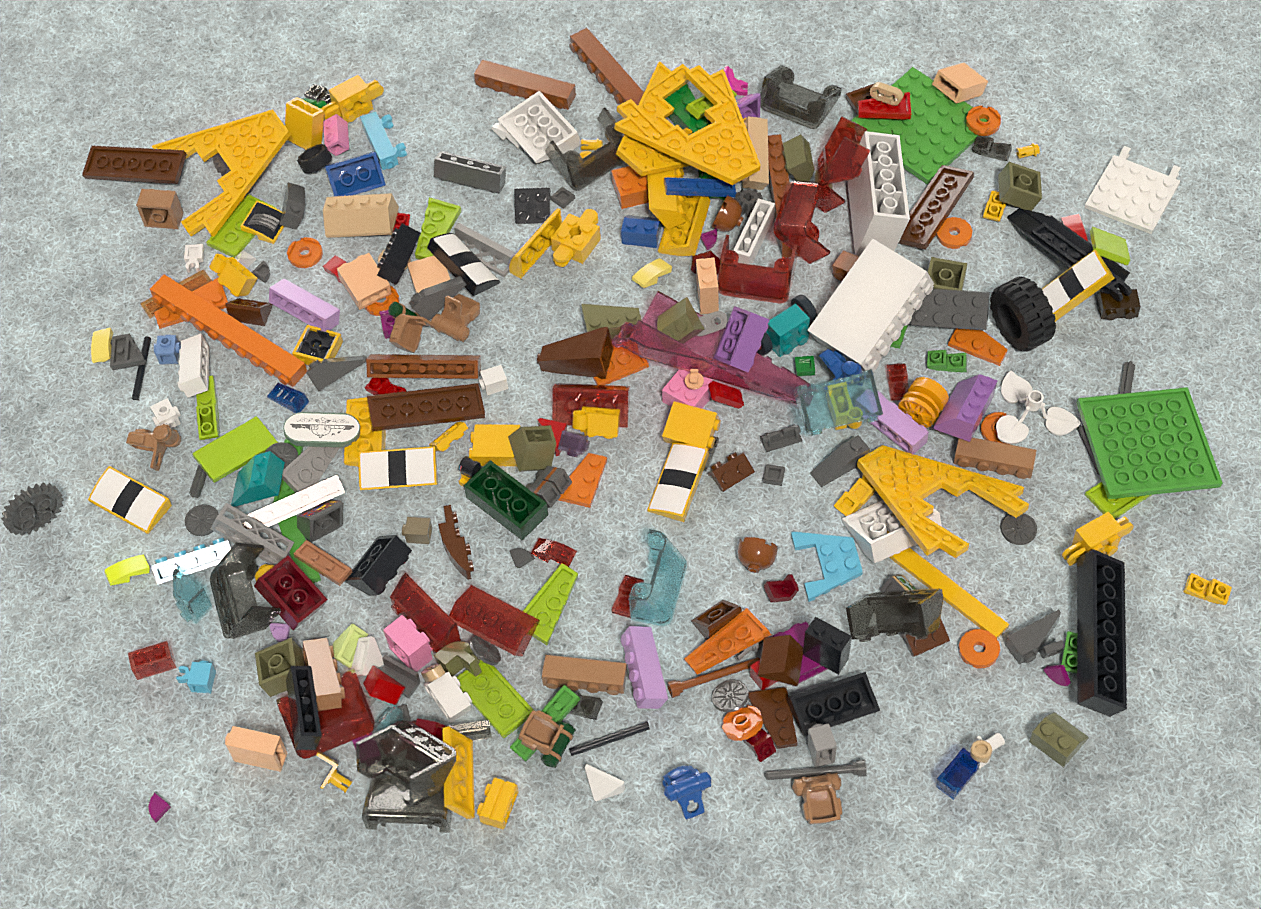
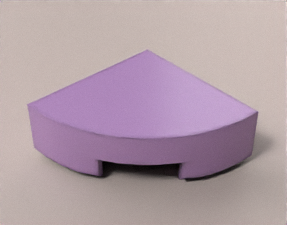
[270,623,290,642]

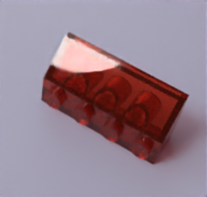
[552,383,630,428]
[390,573,461,654]
[447,585,540,656]

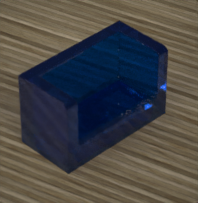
[936,748,980,800]

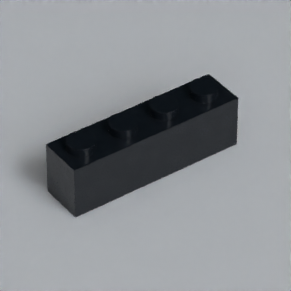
[377,223,421,285]
[286,666,322,750]

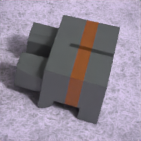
[526,466,572,508]

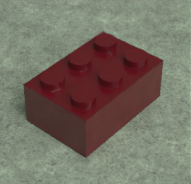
[254,555,328,631]

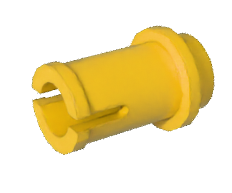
[581,138,603,152]
[1016,143,1040,159]

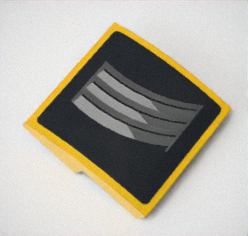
[240,200,285,244]

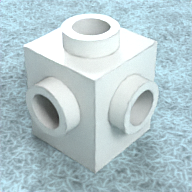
[150,398,181,429]

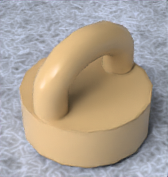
[970,740,992,763]

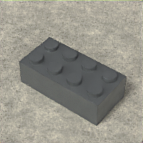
[911,288,990,330]

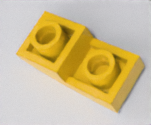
[983,190,1007,222]
[1183,573,1232,605]

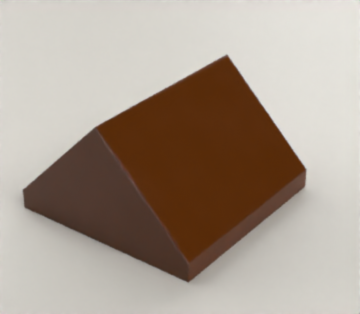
[225,298,273,326]
[691,600,742,640]
[758,635,803,687]

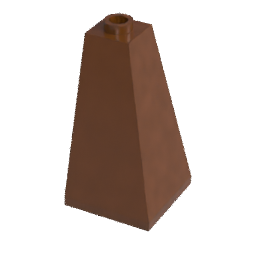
[537,327,614,379]

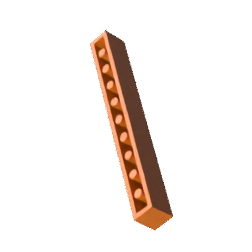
[150,274,307,387]

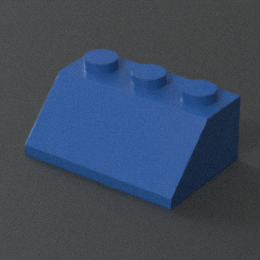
[324,151,386,197]

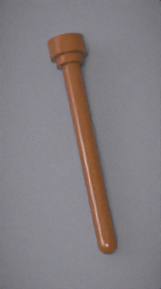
[667,657,761,698]

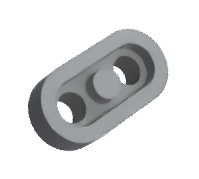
[697,311,728,336]

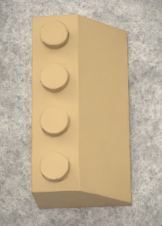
[323,193,399,238]

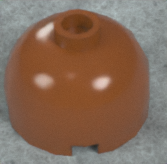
[711,195,744,232]
[738,537,778,573]

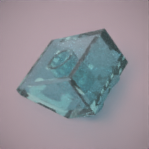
[173,568,213,624]

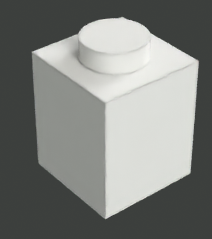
[478,365,508,396]

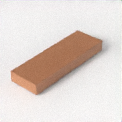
[294,540,352,586]

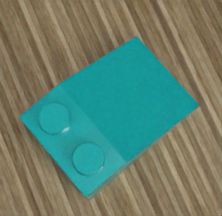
[231,451,285,507]

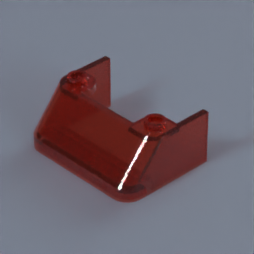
[816,116,870,185]
[773,180,846,264]
[718,235,797,304]

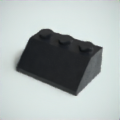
[344,535,412,596]

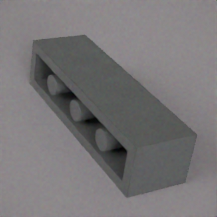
[434,151,506,193]

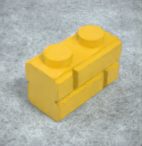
[477,778,519,829]

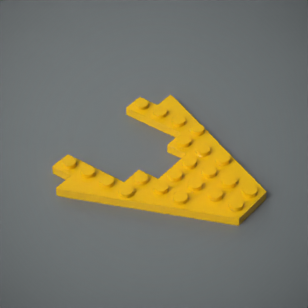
[616,62,746,176]
[614,65,761,185]
[151,109,291,237]
[857,445,1029,558]

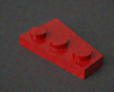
[858,92,911,120]

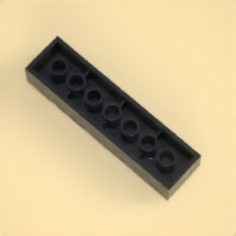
[1077,549,1127,717]

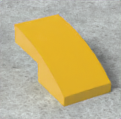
[834,478,876,516]

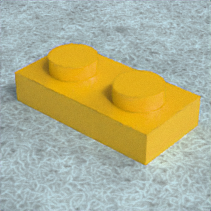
[429,422,468,452]

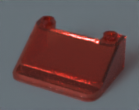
[276,669,375,759]

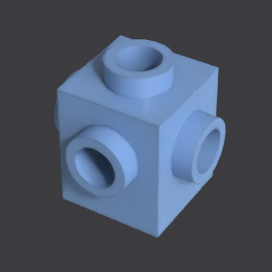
[154,335,181,364]

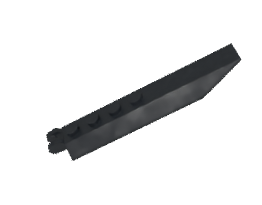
[1007,208,1132,302]

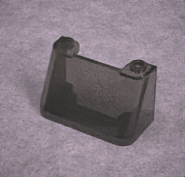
[760,65,842,129]
[362,772,453,833]

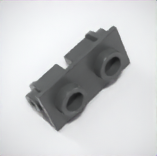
[760,424,803,452]

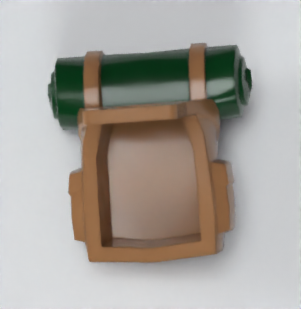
[388,302,434,353]
[518,710,576,768]

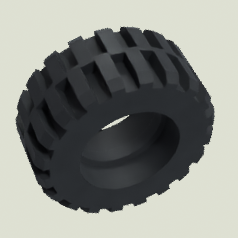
[990,277,1056,352]

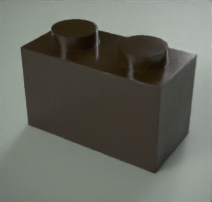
[1097,289,1141,320]

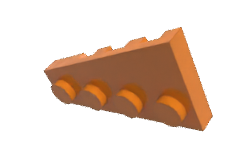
[154,277,228,329]
[684,608,771,675]

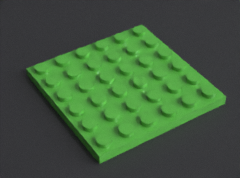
[847,67,987,185]
[1076,387,1223,499]

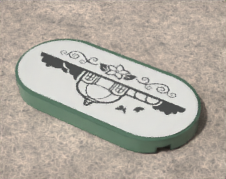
[283,412,360,447]

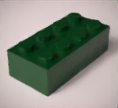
[464,461,549,540]

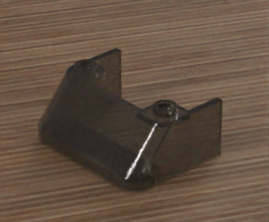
[545,107,624,191]
[210,543,281,639]

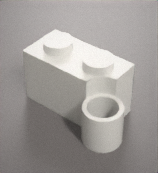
[424,672,472,723]

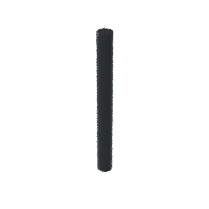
[132,336,151,400]
[569,722,650,757]

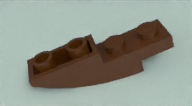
[438,505,474,580]

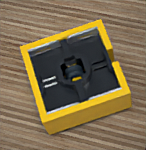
[292,325,343,365]

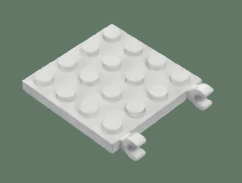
[1085,146,1181,234]

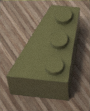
[581,304,643,341]

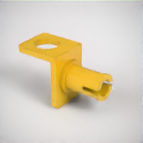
[316,751,353,793]

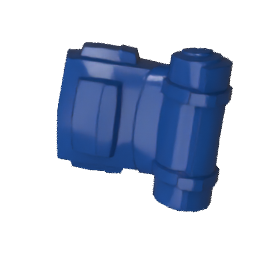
[819,349,868,395]
[662,766,712,820]

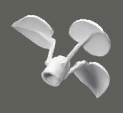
[996,371,1081,444]

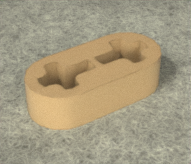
[870,82,904,106]
[421,664,445,682]

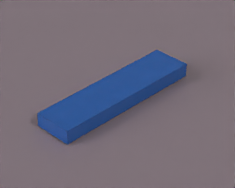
[664,177,736,197]

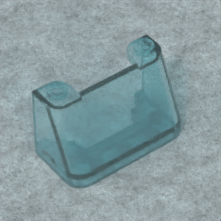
[793,369,883,436]
[629,529,687,627]

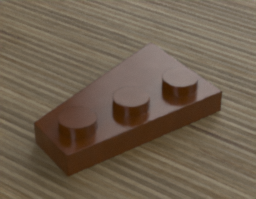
[748,687,798,749]

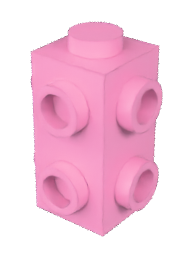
[323,114,349,156]

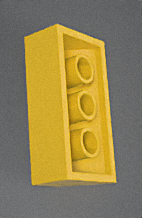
[647,168,687,230]

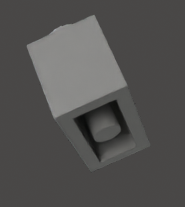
[807,723,837,768]

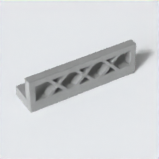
[454,222,516,277]
[210,503,294,565]

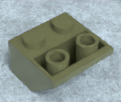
[783,134,814,187]
[508,426,556,472]

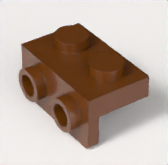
[707,452,755,492]
[899,616,950,657]

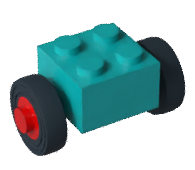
[757,294,818,358]

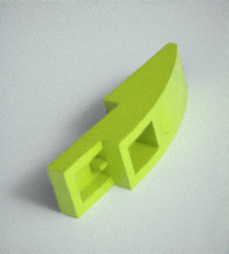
[196,375,219,440]

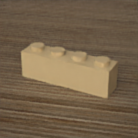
[741,116,769,190]

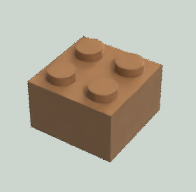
[136,189,183,229]

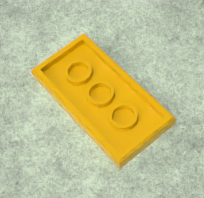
[443,726,475,819]

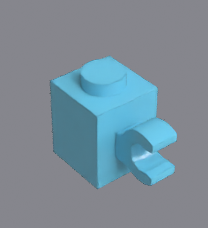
[176,661,216,693]

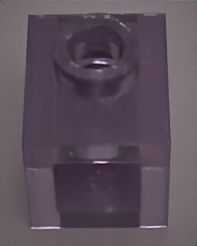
[558,430,590,457]

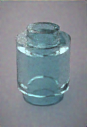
[374,706,404,738]

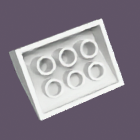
[498,91,582,163]
[842,500,942,563]

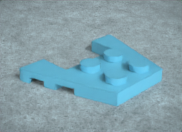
[791,532,863,602]

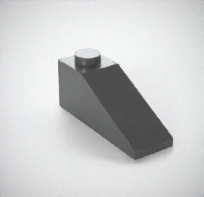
[280,182,305,229]
[409,276,467,321]
[306,355,367,391]
[810,435,870,487]
[1005,610,1061,665]

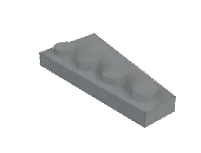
[282,447,340,493]

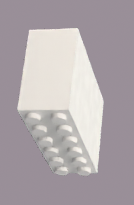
[847,131,910,257]
[807,238,934,375]

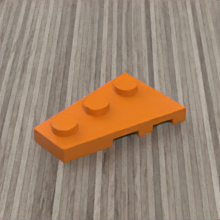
[948,328,1008,366]
[558,453,607,508]

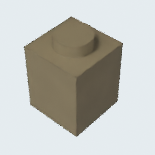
[402,517,433,544]

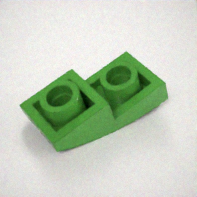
[927,350,967,373]
[1061,631,1077,673]

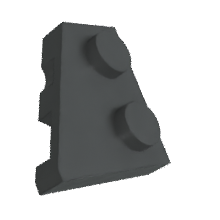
[110,333,146,370]

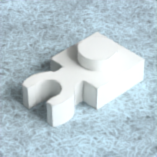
[184,244,205,273]

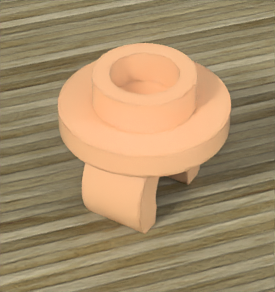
[685,369,704,389]

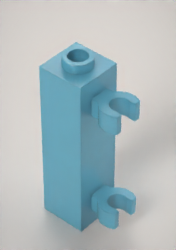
[360,112,407,170]

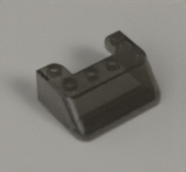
[846,589,943,642]
[356,720,456,807]

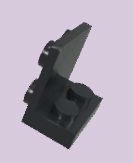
[514,188,551,224]

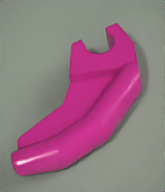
[724,66,748,96]

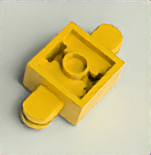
[321,75,384,122]
[551,209,601,267]
[1062,512,1134,566]

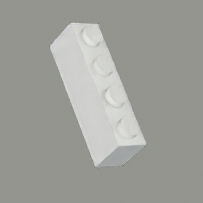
[733,199,775,270]
[177,334,210,398]

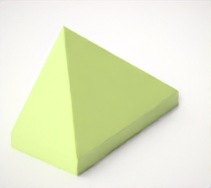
[332,624,368,669]

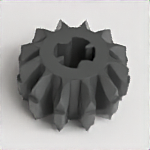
[734,187,763,217]

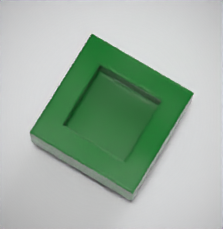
[795,356,815,377]

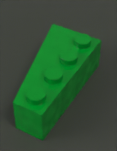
[664,84,710,135]

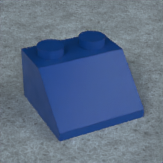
[621,215,662,248]

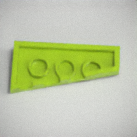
[415,197,462,260]
[514,563,578,645]

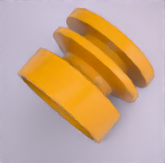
[898,377,949,428]

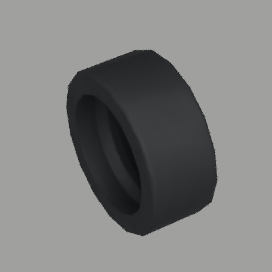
[297,144,332,174]

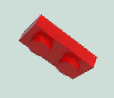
[708,381,744,409]

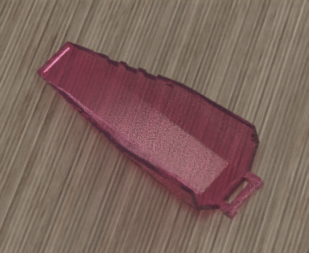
[612,291,817,408]

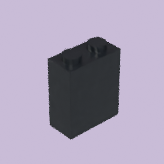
[803,616,852,675]

